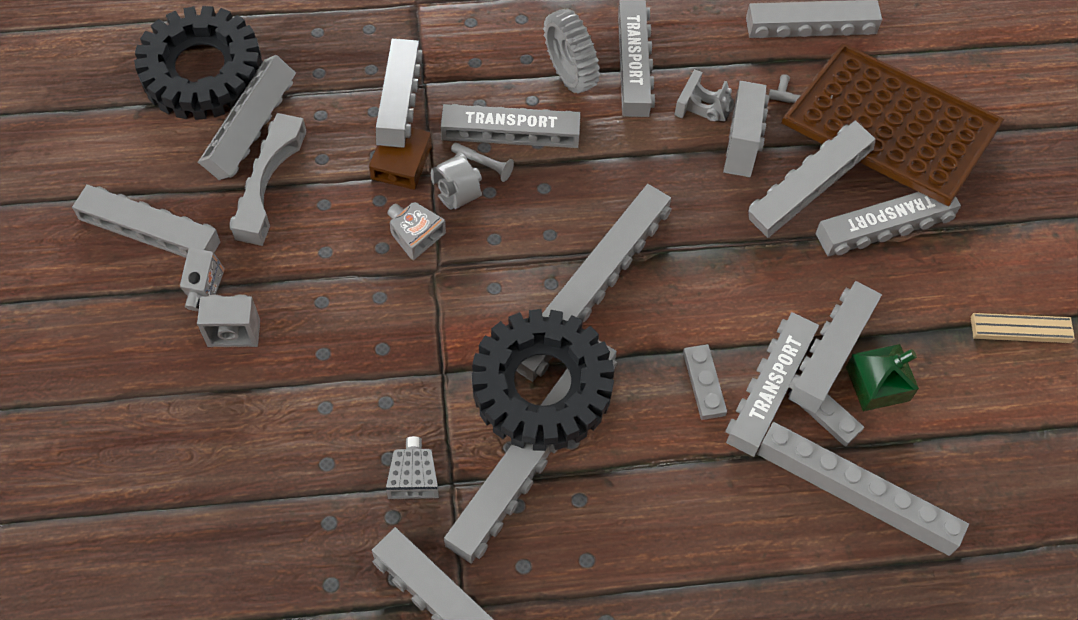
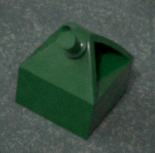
[846,344,919,412]

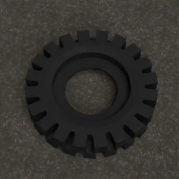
[134,6,263,120]
[472,309,614,451]

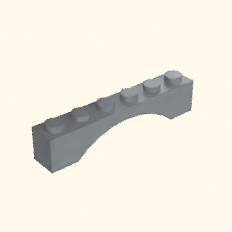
[230,113,306,246]

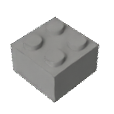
[197,294,260,347]

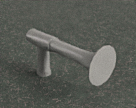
[769,75,833,103]
[451,142,514,182]

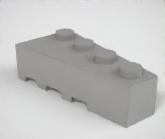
[723,81,769,177]

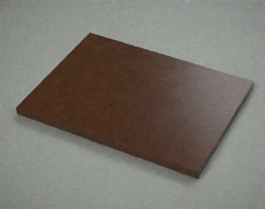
[781,43,1004,207]

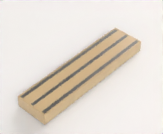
[971,313,1075,343]

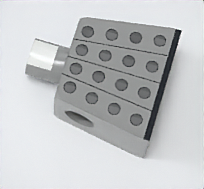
[386,436,439,499]

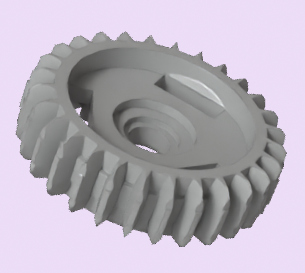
[543,9,600,93]

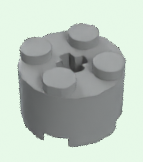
[431,154,482,210]

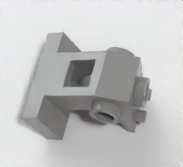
[675,69,734,121]

